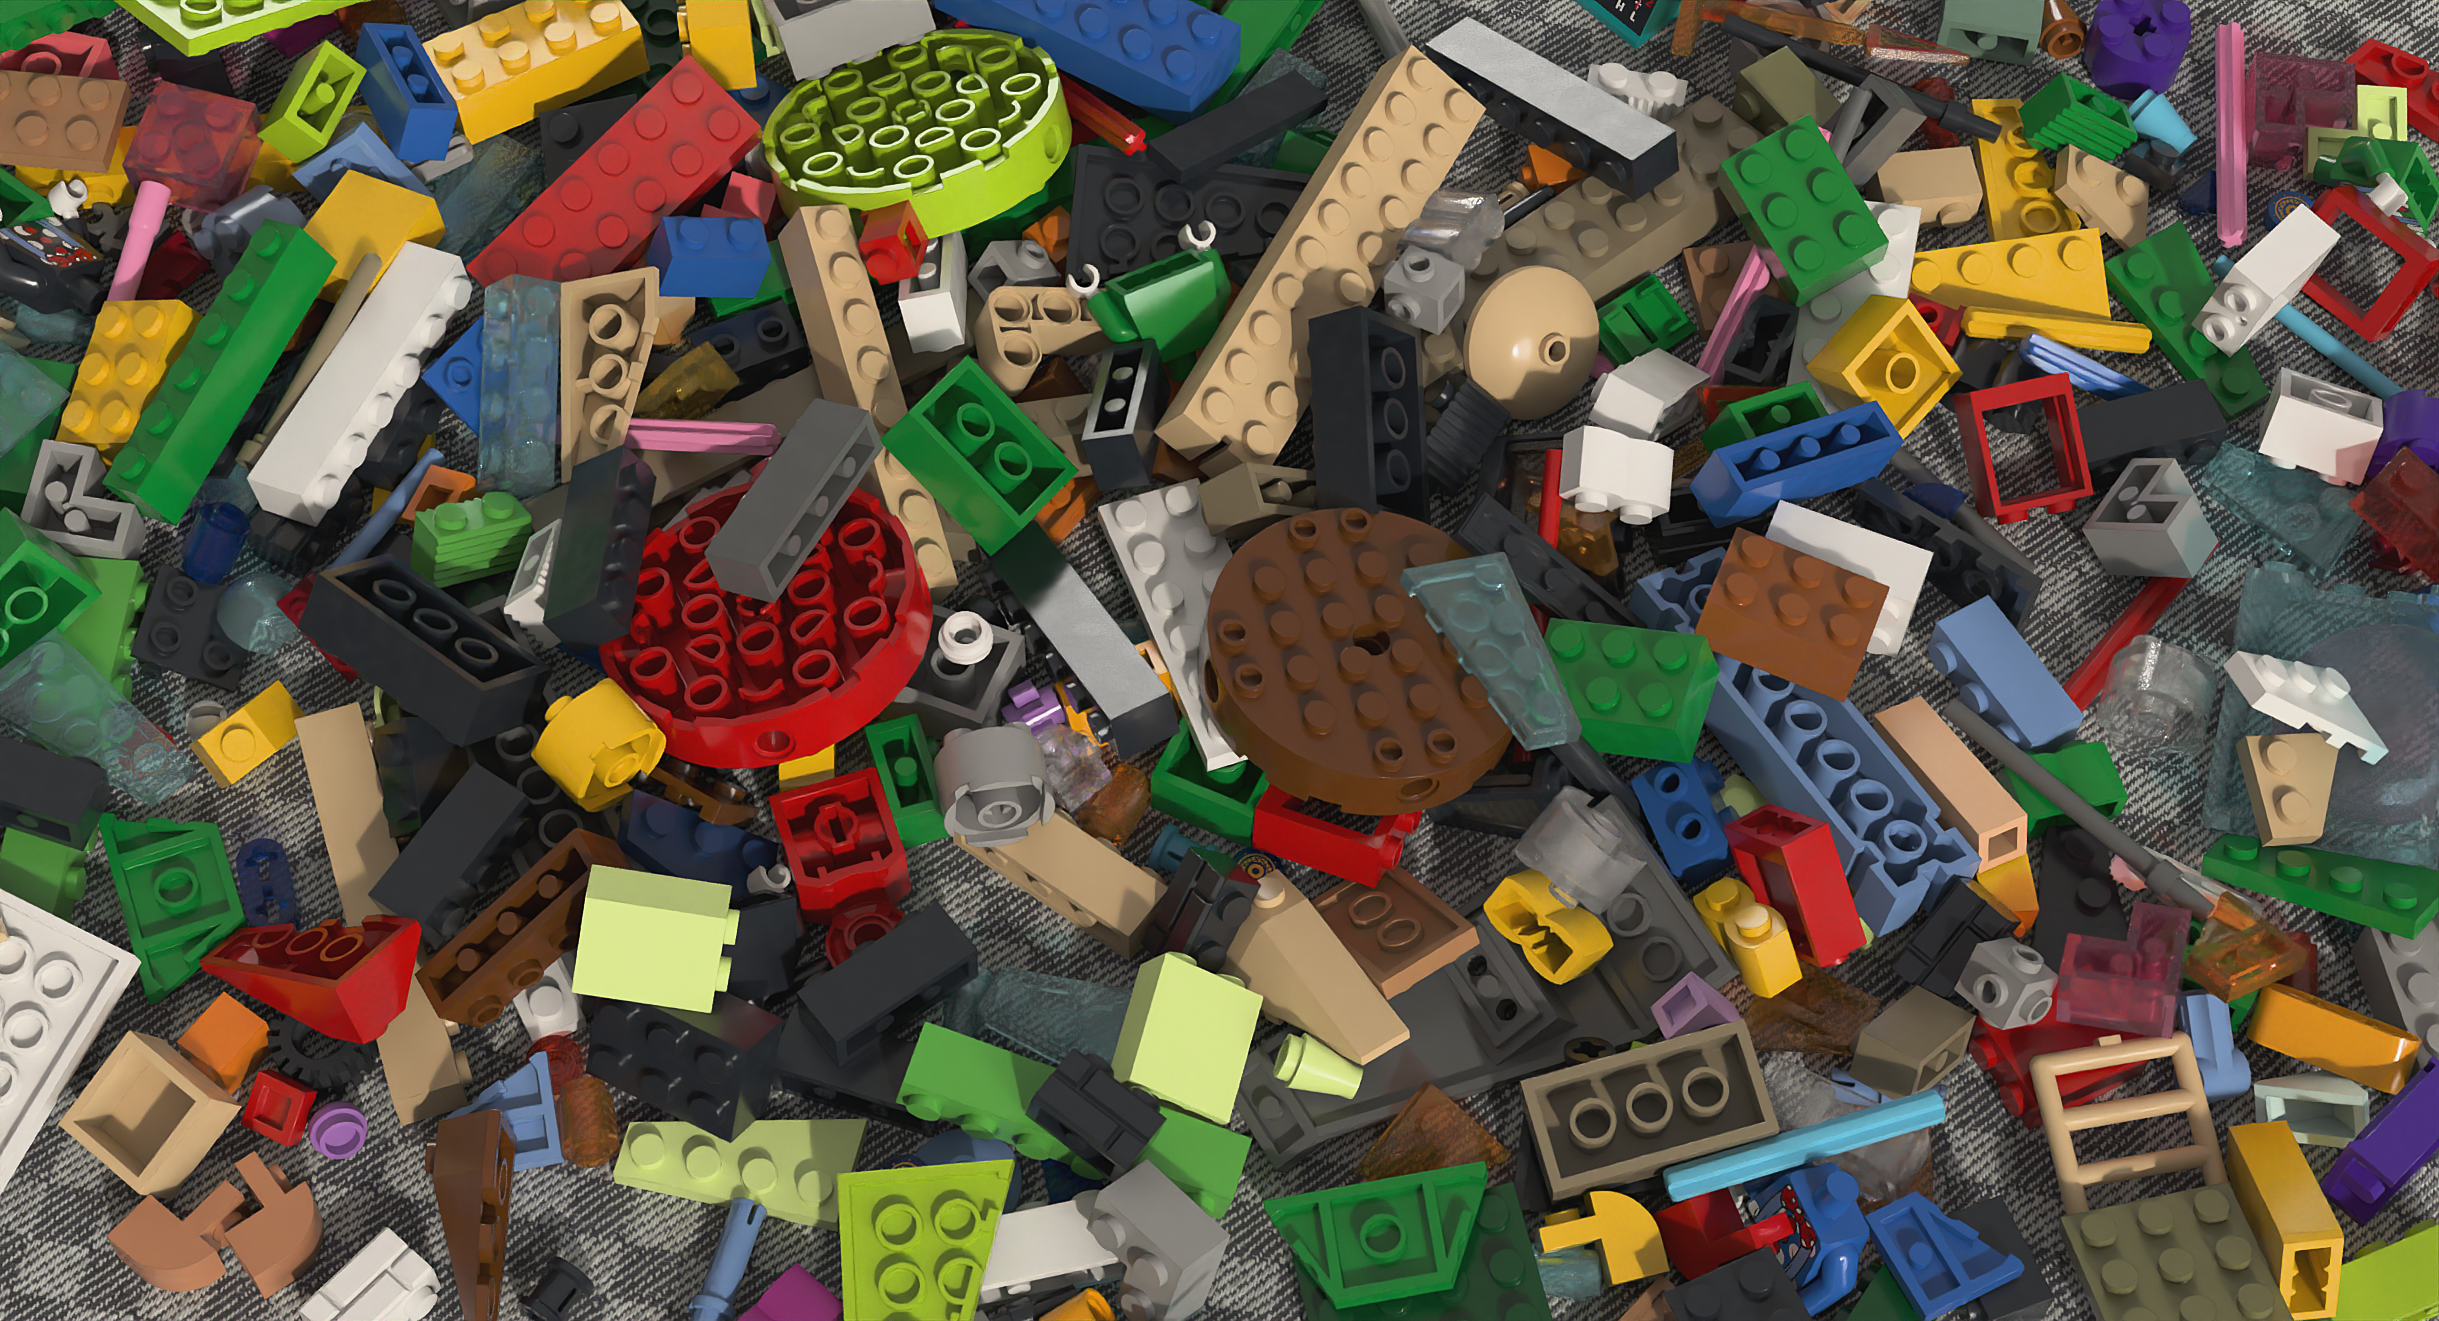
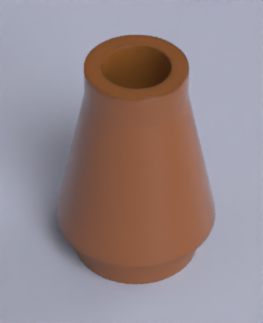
[2040,0,2087,59]

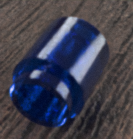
[181,501,251,584]

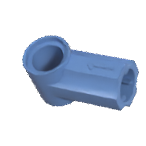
[2173,988,2251,1103]

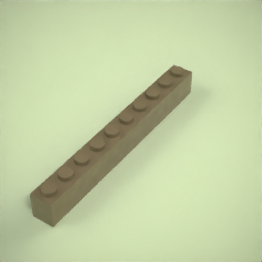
[522,288,985,537]

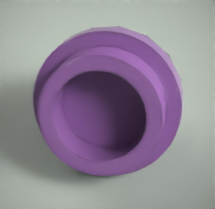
[308,1101,368,1159]

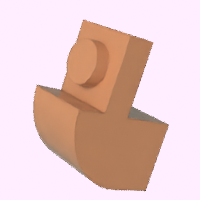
[224,1151,324,1299]
[106,1179,252,1292]

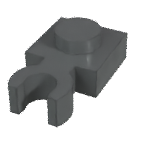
[86,202,174,260]

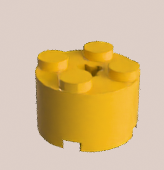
[531,678,666,812]

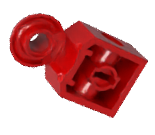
[768,766,911,968]

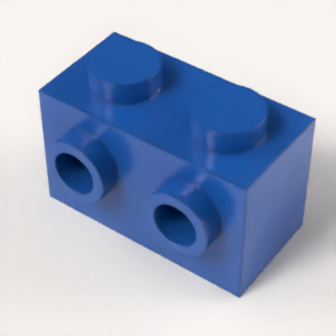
[647,216,772,298]
[1630,754,1740,887]

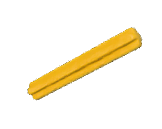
[1961,306,2152,354]

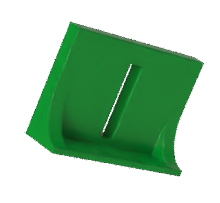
[1596,274,1698,369]

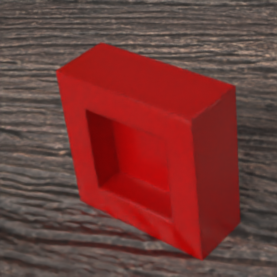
[241,1069,318,1146]

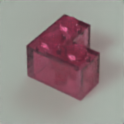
[2245,51,2355,171]
[2056,901,2192,1039]

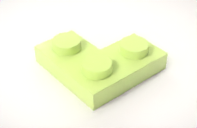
[2303,85,2407,181]

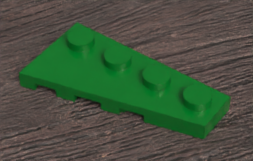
[2201,833,2439,940]

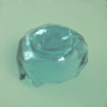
[217,571,299,655]

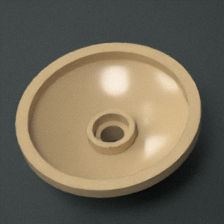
[1463,265,1600,420]

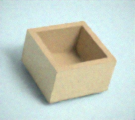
[58,1030,242,1200]

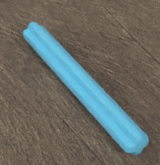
[1663,1089,1946,1202]

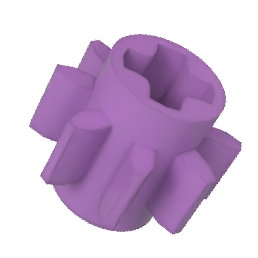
[1000,679,1066,748]

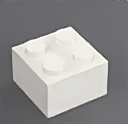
[2258,367,2383,486]

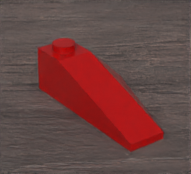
[199,914,422,1044]

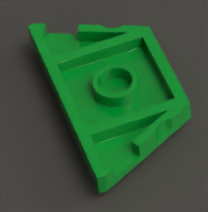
[98,813,248,1006]
[1263,1161,1488,1309]

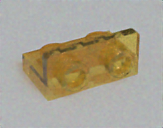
[632,341,739,420]

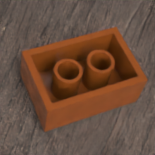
[1694,527,1890,703]

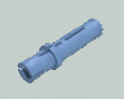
[688,1198,767,1321]

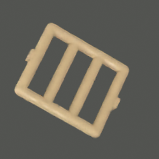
[2029,1031,2229,1215]

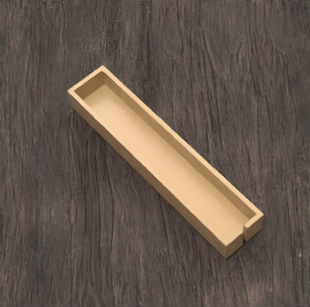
[1154,44,1486,479]

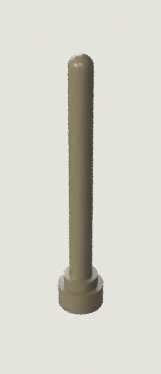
[235,253,382,472]

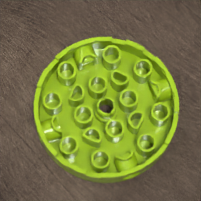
[762,29,1072,241]

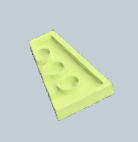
[613,1119,868,1232]

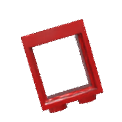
[2301,184,2439,343]
[1953,372,2094,525]
[1252,783,1423,889]
[1723,803,1867,968]

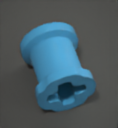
[1148,823,1220,874]

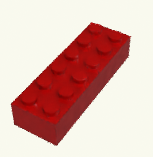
[465,54,763,350]

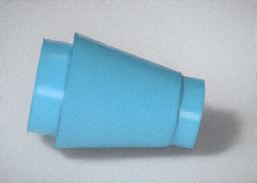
[2128,89,2198,157]

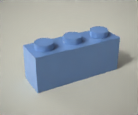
[1927,595,2084,754]

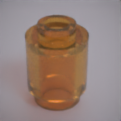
[1078,764,1152,846]
[555,1077,620,1168]

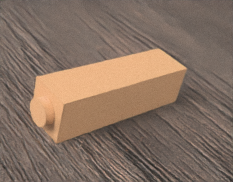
[1874,695,2027,874]

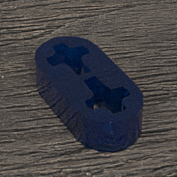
[236,838,301,930]

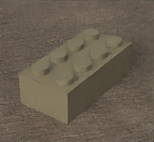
[1519,1019,1780,1205]

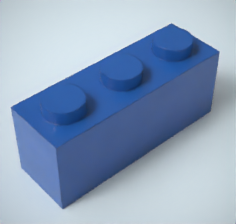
[354,23,458,163]

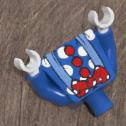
[1728,1162,1870,1318]

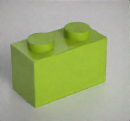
[256,40,367,165]

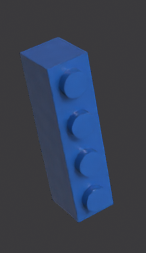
[1689,400,1904,529]

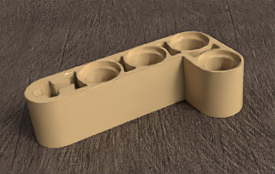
[973,286,1115,397]

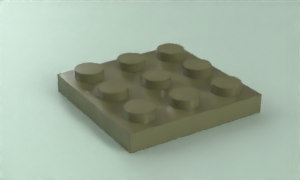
[2058,1182,2294,1321]

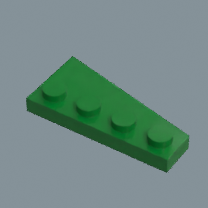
[2104,219,2269,424]

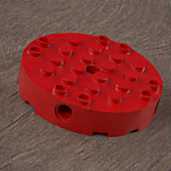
[598,481,933,769]

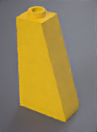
[2225,1120,2344,1321]

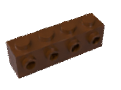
[414,828,634,1028]

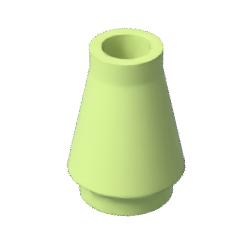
[1273,1033,1363,1099]

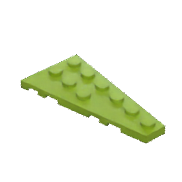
[837,1159,1015,1321]

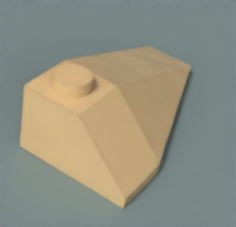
[560,266,660,485]
[1216,869,1410,1066]

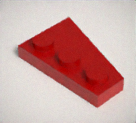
[2338,38,2439,144]

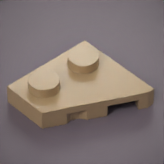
[2054,144,2149,251]
[2235,733,2339,846]

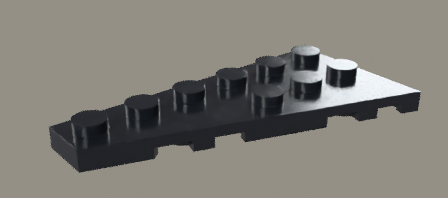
[1063,144,1313,287]

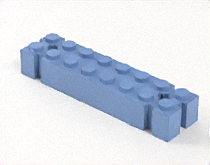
[1627,546,1982,938]

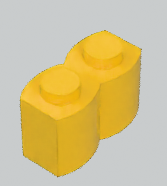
[1483,867,1614,985]
[1693,877,1802,998]

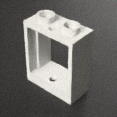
[2191,203,2341,357]

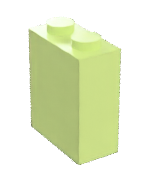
[571,864,740,1013]
[1111,952,1263,1126]

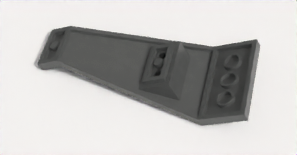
[1234,795,1740,1173]

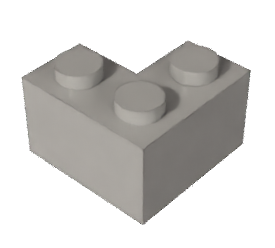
[20,439,147,561]
[2082,458,2219,578]
[1086,1159,1231,1321]

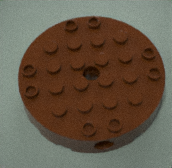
[1197,508,1534,815]

